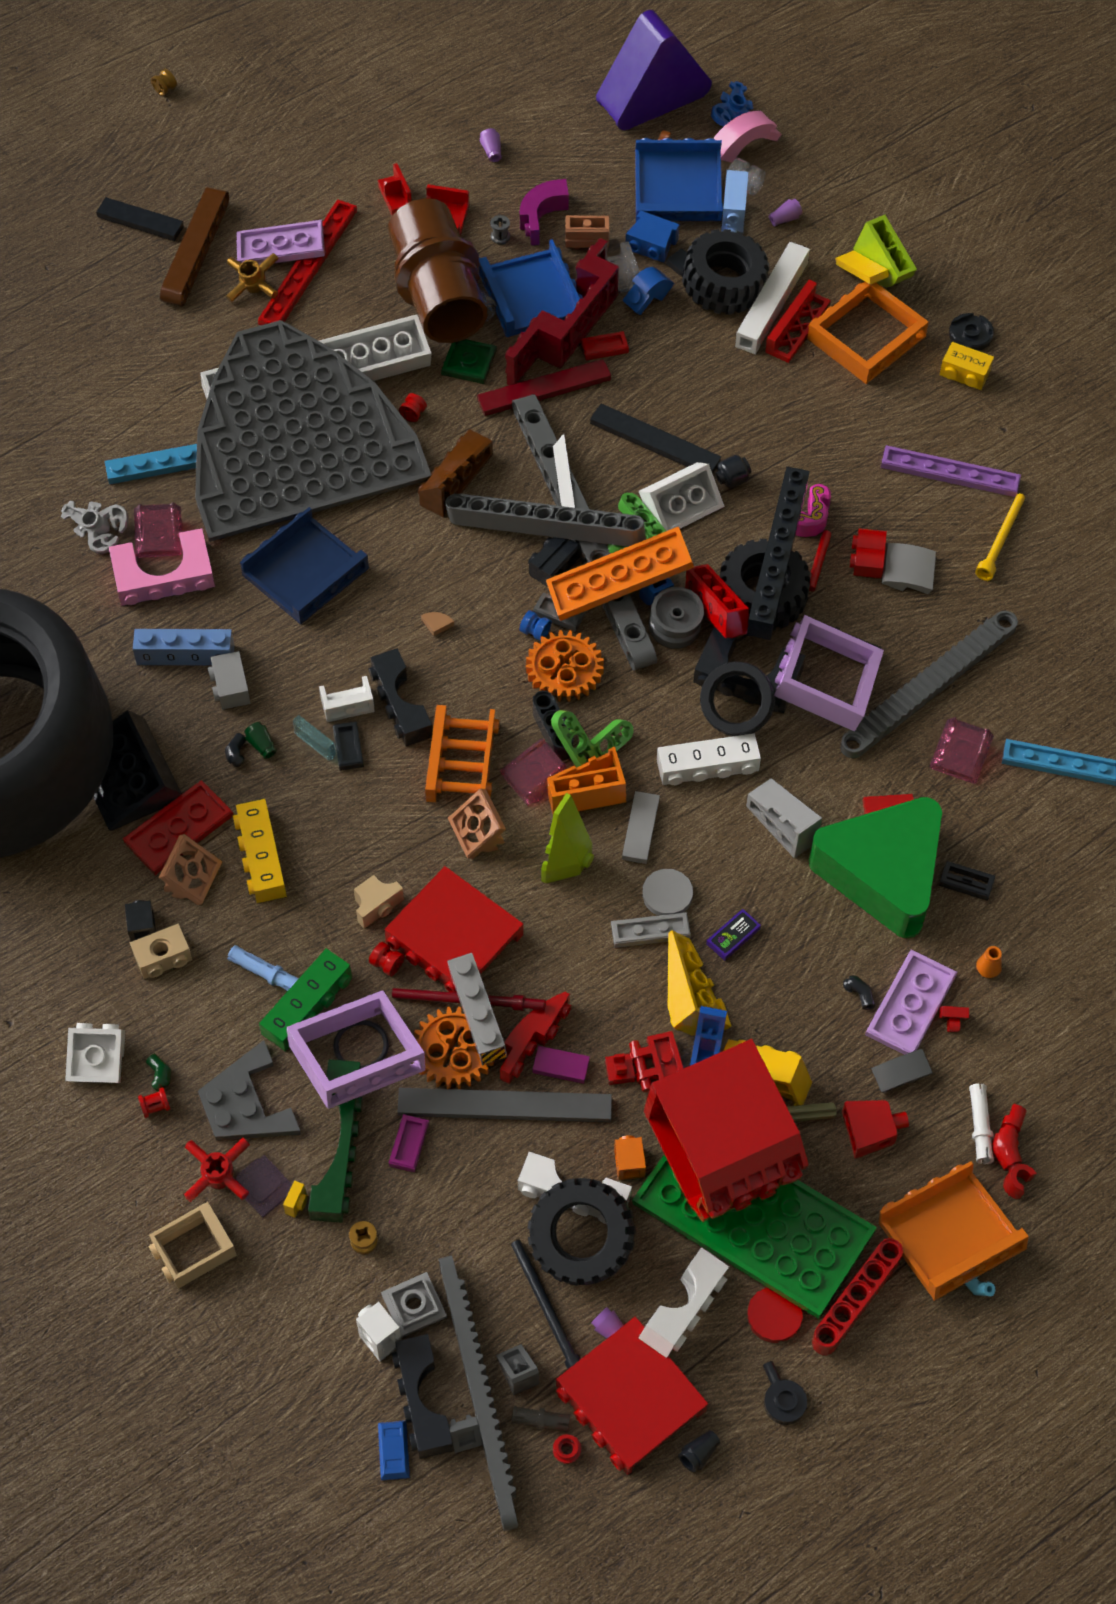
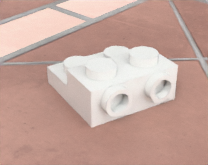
[65,1023,125,1083]

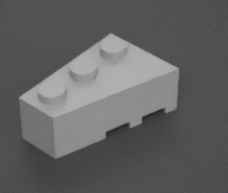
[746,779,822,858]

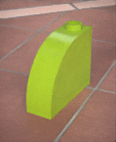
[853,215,917,287]

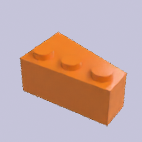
[547,746,626,814]

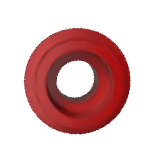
[553,1434,581,1464]

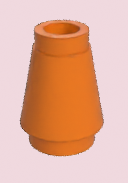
[976,946,1002,978]

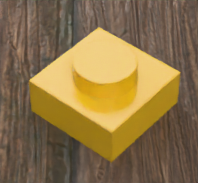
[283,1180,308,1218]

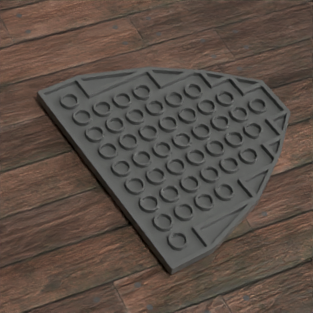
[195,320,431,542]

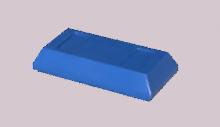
[378,1420,410,1481]

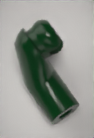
[146,1053,172,1092]

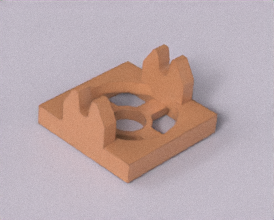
[448,788,506,859]
[159,834,222,905]

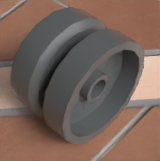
[649,587,704,649]

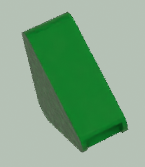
[809,797,942,938]

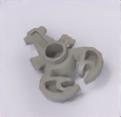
[61,501,129,554]

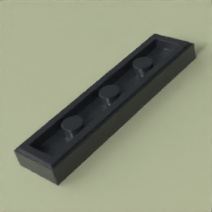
[96,197,184,241]

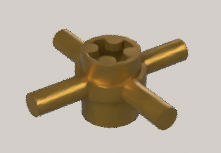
[226,253,279,303]

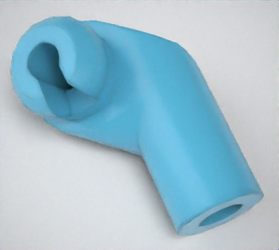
[965,1276,995,1296]

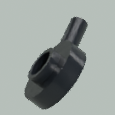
[763,1361,807,1425]

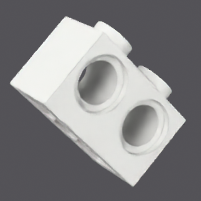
[356,1302,401,1361]

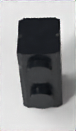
[528,537,580,587]

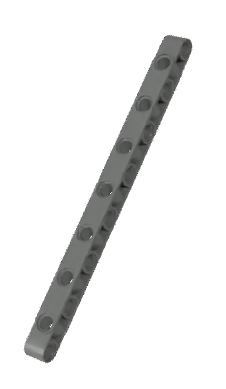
[512,394,657,671]

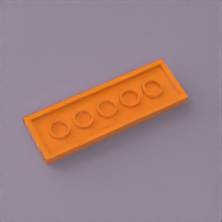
[546,526,694,621]

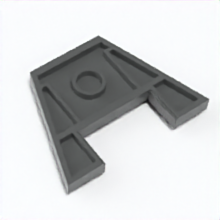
[198,1040,301,1141]

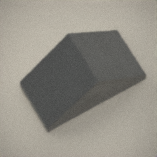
[496,1344,539,1396]

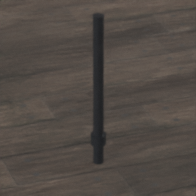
[511,1240,581,1369]

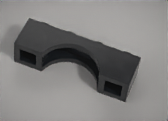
[368,648,433,746]
[391,1334,453,1459]

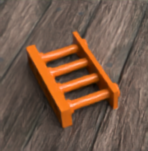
[425,705,500,802]

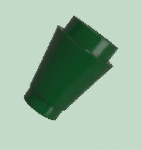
[244,721,277,759]

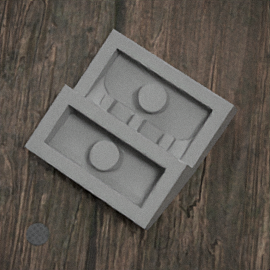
[882,543,936,594]

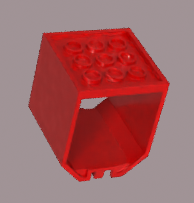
[644,1039,809,1222]

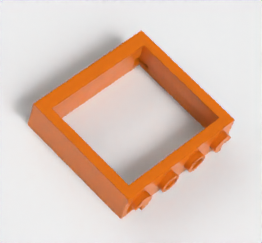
[807,282,929,384]

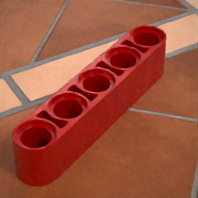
[812,1238,903,1355]

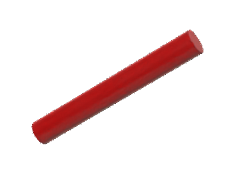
[809,530,832,591]

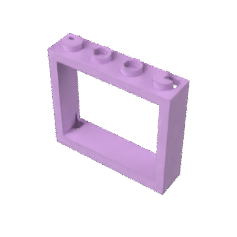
[774,615,884,731]
[287,990,425,1109]

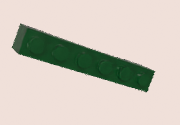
[308,1059,363,1223]

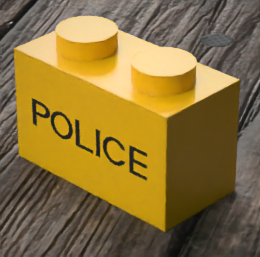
[939,342,994,390]

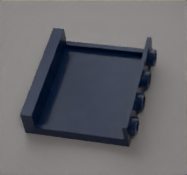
[240,507,369,625]

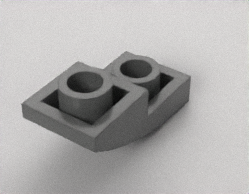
[871,1049,933,1093]

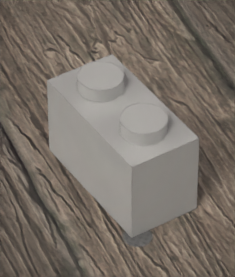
[208,651,251,710]

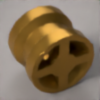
[151,69,177,96]
[349,1221,378,1255]

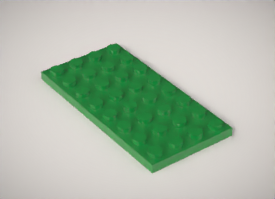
[632,1155,877,1319]

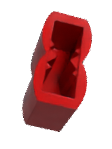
[849,528,887,578]

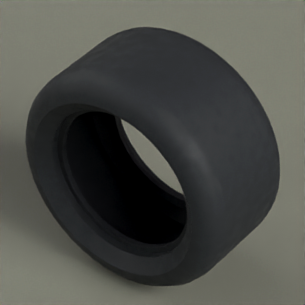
[0,589,113,858]

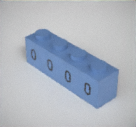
[133,629,235,665]

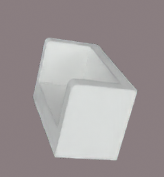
[319,676,375,722]

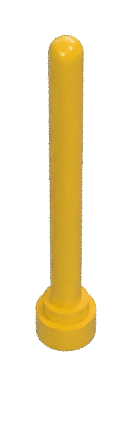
[975,493,1025,581]

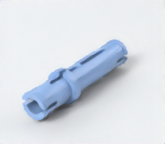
[227,945,299,991]

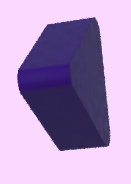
[596,10,712,130]

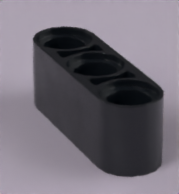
[533,691,574,761]

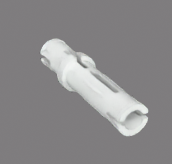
[969,1084,994,1164]

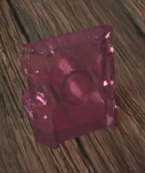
[134,502,183,558]
[930,717,994,784]
[500,738,567,806]

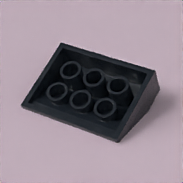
[93,710,182,831]

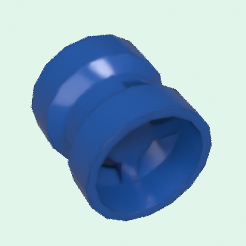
[519,610,552,641]

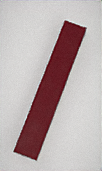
[477,359,611,416]

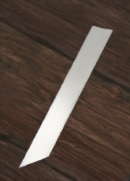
[553,434,575,508]

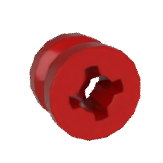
[398,393,427,422]

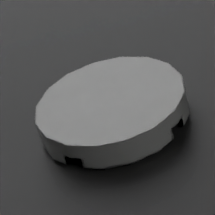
[643,869,693,916]

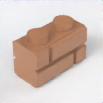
[565,215,609,249]

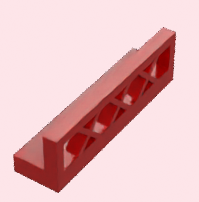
[765,280,831,363]

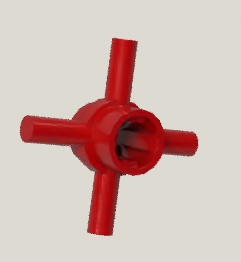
[183,1138,250,1202]

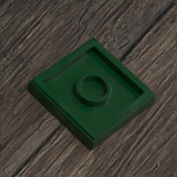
[441,339,497,384]

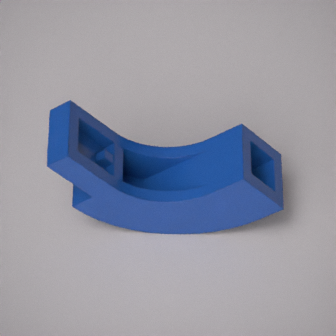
[690,1006,727,1066]

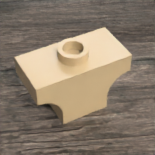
[354,875,404,929]

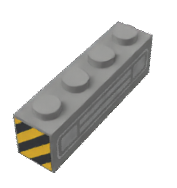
[447,953,507,1065]

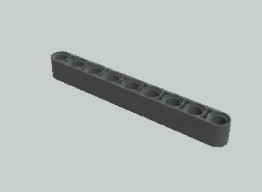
[445,494,647,546]

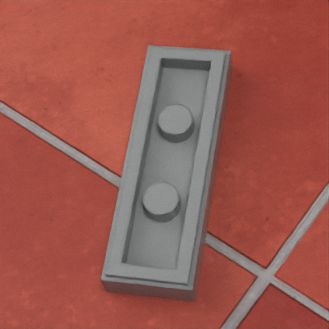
[622,791,660,864]
[611,912,691,948]

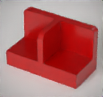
[378,163,412,215]

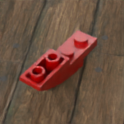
[500,992,572,1084]

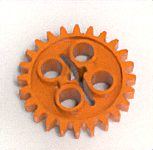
[526,630,604,702]
[414,1006,494,1089]

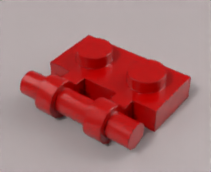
[629,1031,684,1092]

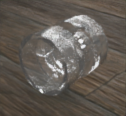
[725,157,766,196]

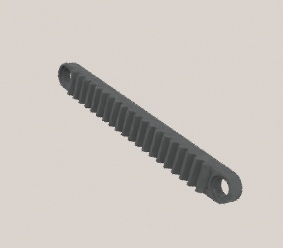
[840,611,1018,758]
[438,1255,518,1531]

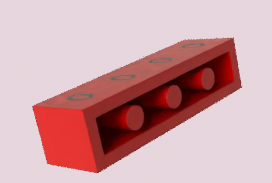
[685,564,749,638]

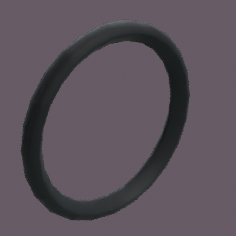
[333,1020,389,1068]

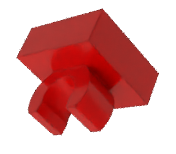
[939,1006,969,1032]
[605,1053,635,1085]

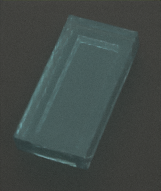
[293,715,336,760]

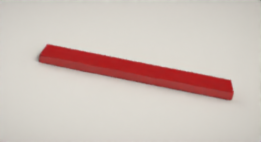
[258,199,357,325]

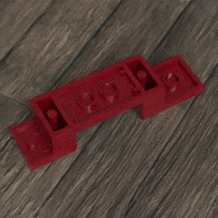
[505,238,619,385]

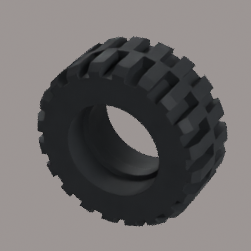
[682,229,769,315]
[720,539,811,630]
[527,1178,636,1286]

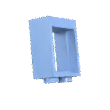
[721,170,748,233]

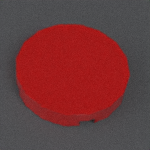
[747,1287,803,1343]

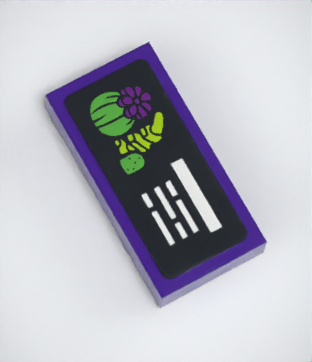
[706,909,761,961]

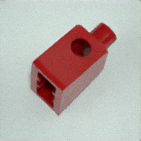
[842,1100,909,1158]

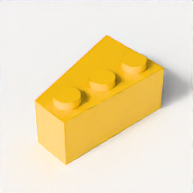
[724,1039,812,1106]

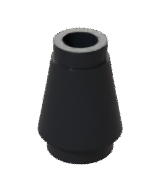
[679,1430,720,1472]

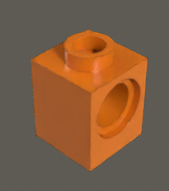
[614,1135,646,1180]

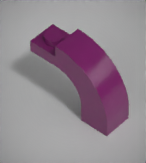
[520,179,569,246]

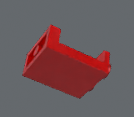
[426,184,470,237]

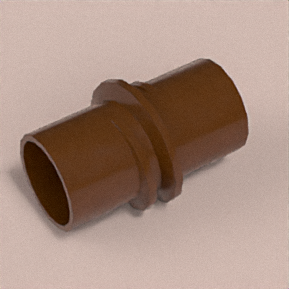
[388,198,487,343]

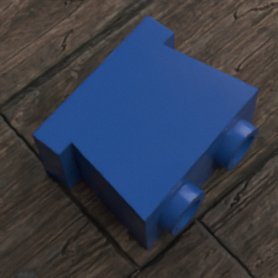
[625,210,680,263]

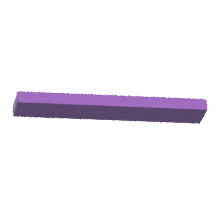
[881,445,1021,497]

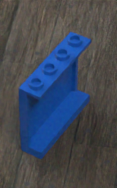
[635,138,723,221]
[478,239,583,337]

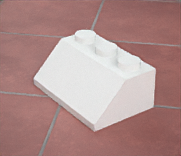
[639,463,724,531]

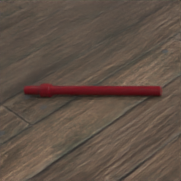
[392,988,546,1011]

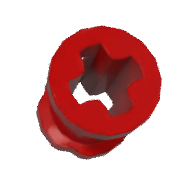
[138,1087,171,1118]

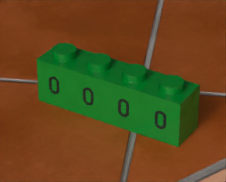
[259,948,352,1052]

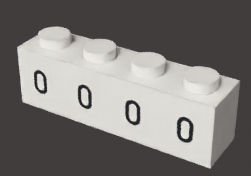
[657,733,761,785]

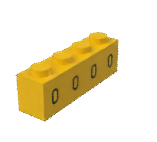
[233,799,287,903]

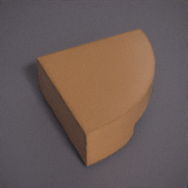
[421,612,454,636]

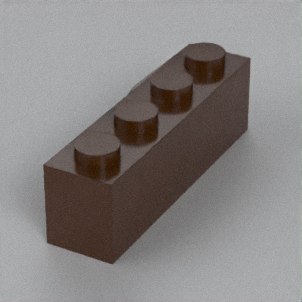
[418,429,493,517]

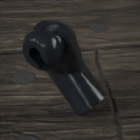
[225,733,246,767]
[843,975,875,1010]

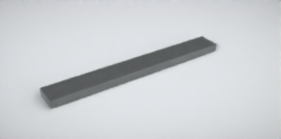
[397,1088,612,1123]

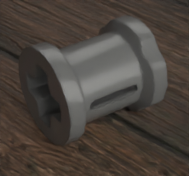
[490,215,510,245]

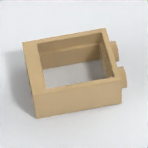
[148,1202,237,1289]

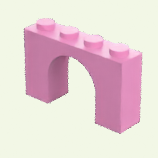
[109,528,215,606]

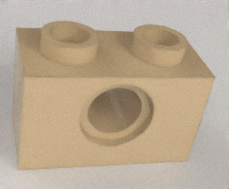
[130,924,192,979]

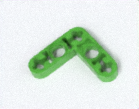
[608,493,666,553]
[551,710,633,768]

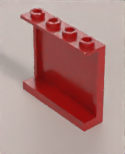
[384,866,523,993]
[555,1316,708,1475]

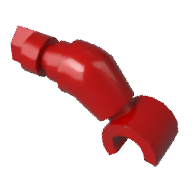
[992,1104,1037,1199]

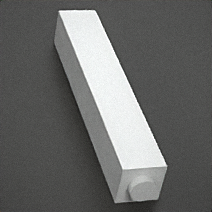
[735,242,810,354]

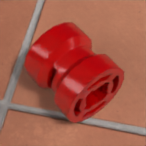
[368,941,405,977]

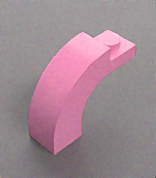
[713,111,782,163]

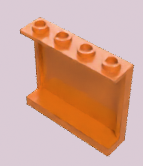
[879,1161,1029,1301]

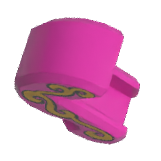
[796,484,831,537]

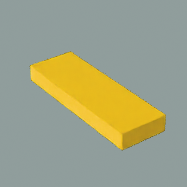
[835,251,889,284]

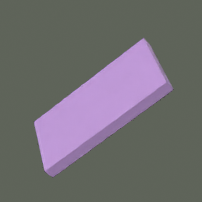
[237,220,325,265]
[865,950,958,1055]

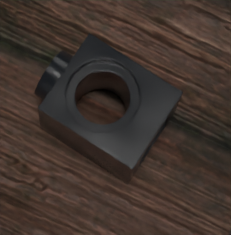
[125,900,156,942]

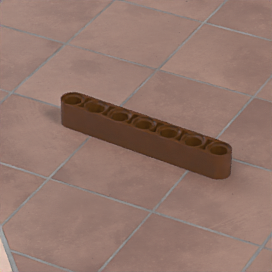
[160,187,229,306]

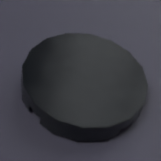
[949,313,994,351]

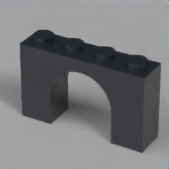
[693,626,806,714]

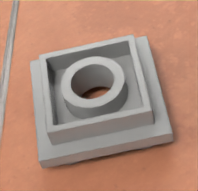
[381,1272,447,1338]

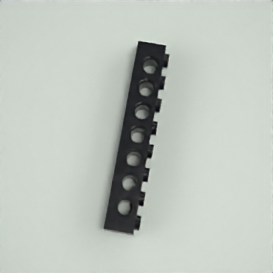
[747,467,810,640]

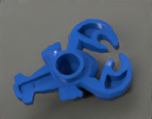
[711,81,753,127]

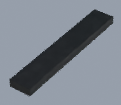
[590,403,721,474]

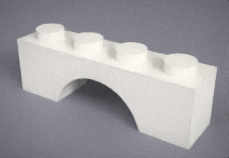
[518,1152,632,1224]
[639,1247,729,1358]

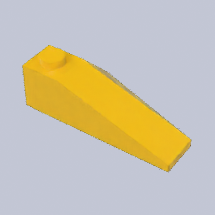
[668,930,731,1036]

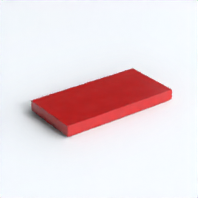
[123,780,233,875]

